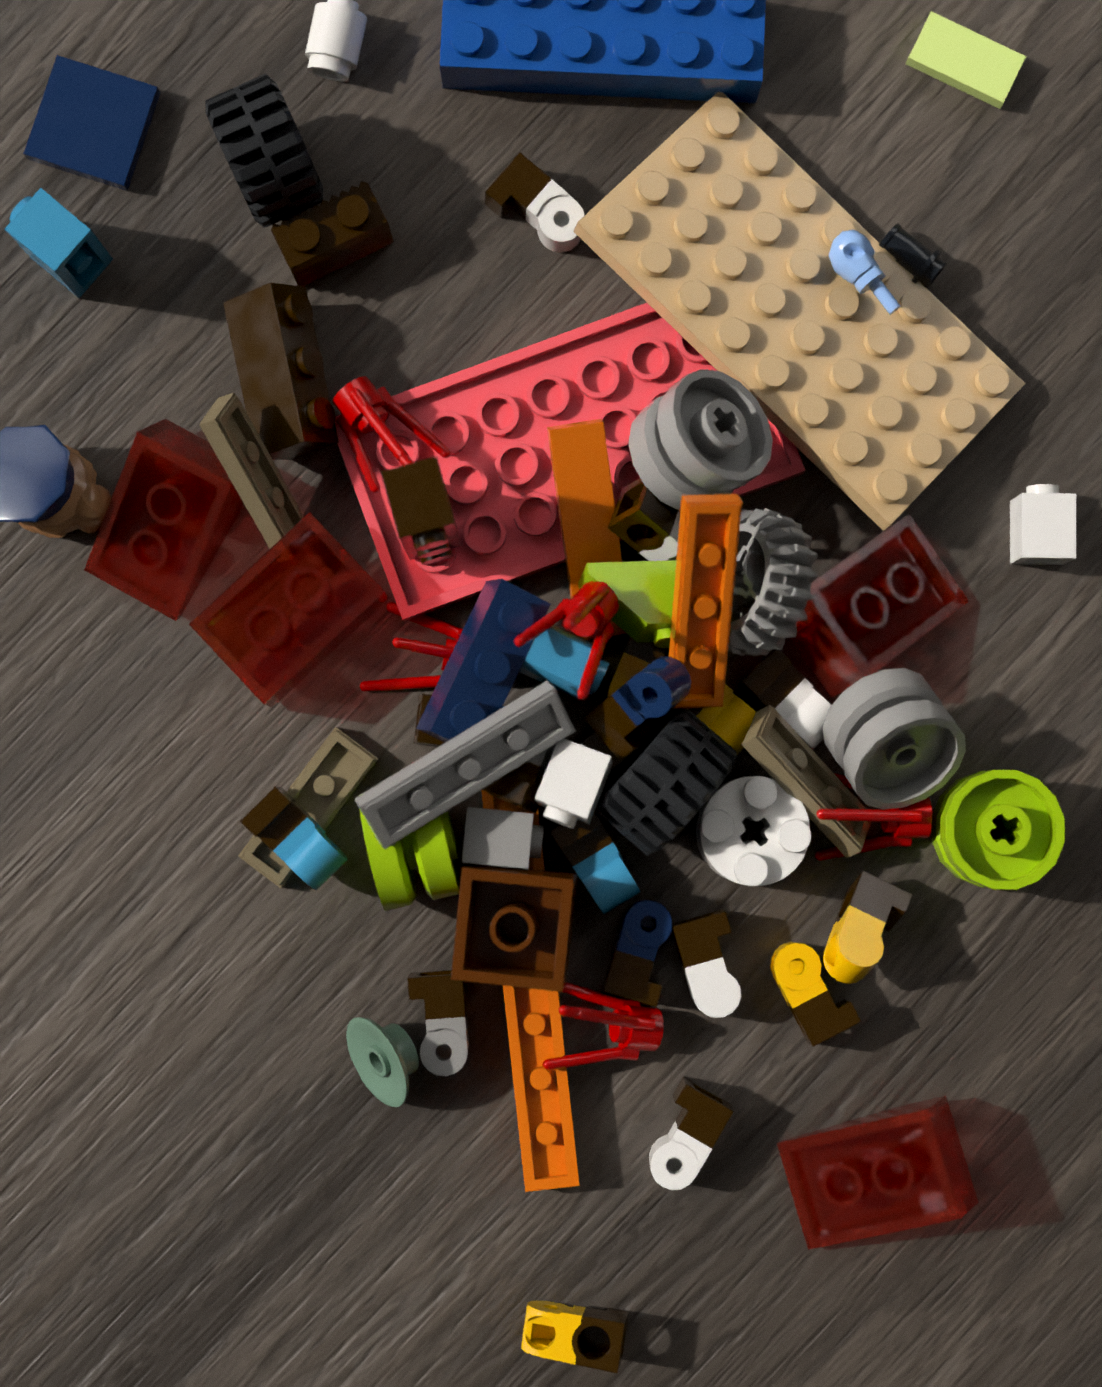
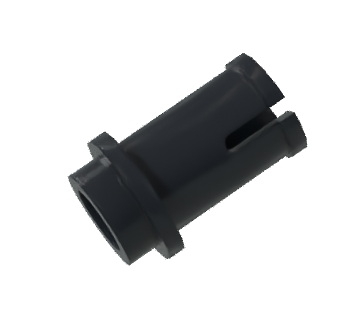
[879,223,947,288]

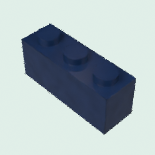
[416,579,551,743]

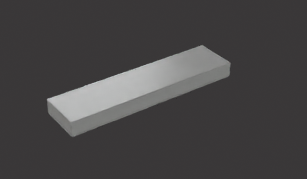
[355,681,575,850]

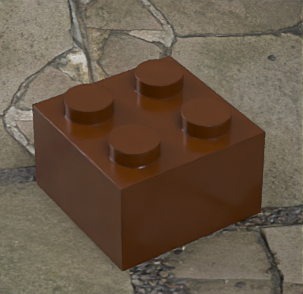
[451,863,577,992]

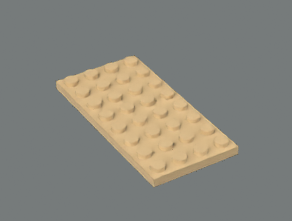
[573,92,1026,531]

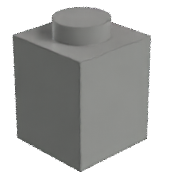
[462,807,544,869]

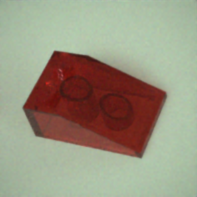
[84,419,243,621]
[790,513,969,698]
[777,1096,978,1250]

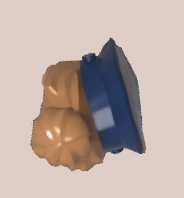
[0,425,114,538]

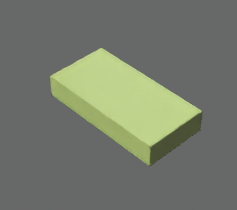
[906,11,1026,109]

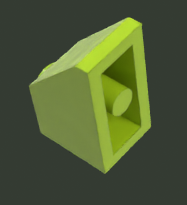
[578,560,676,648]

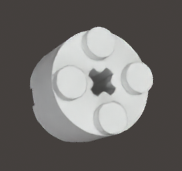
[696,776,811,886]

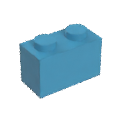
[5,188,113,298]

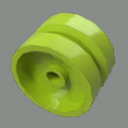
[931,770,1065,890]
[359,794,460,911]

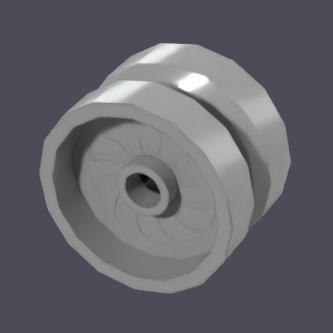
[628,369,773,511]
[822,668,966,810]

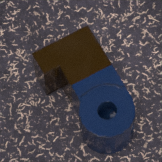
[585,657,692,761]
[602,900,672,1007]

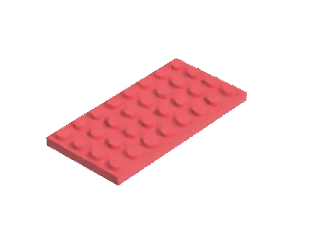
[335,303,805,621]

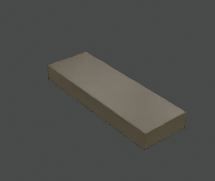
[199,393,310,561]
[742,705,871,858]
[238,727,380,888]

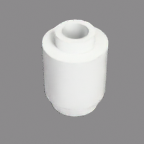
[305,0,367,82]

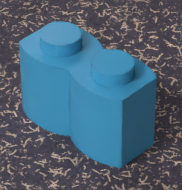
[519,625,609,700]

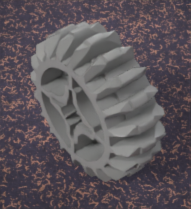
[728,509,819,656]

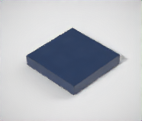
[23,55,161,191]

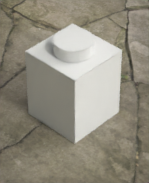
[1010,484,1076,565]
[535,739,613,828]

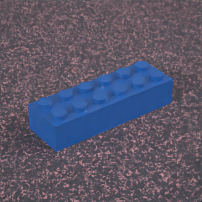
[440,0,766,103]

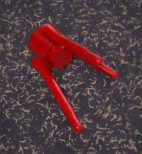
[333,376,451,493]
[514,581,619,699]
[360,602,463,692]
[815,773,932,861]
[543,982,664,1070]

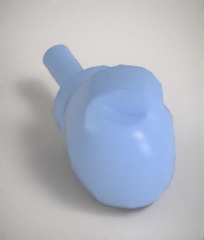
[828,230,901,315]

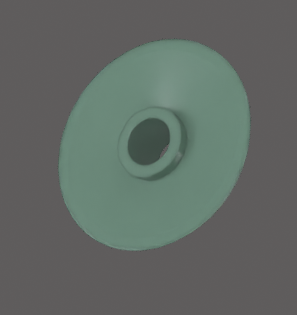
[346,1017,419,1107]

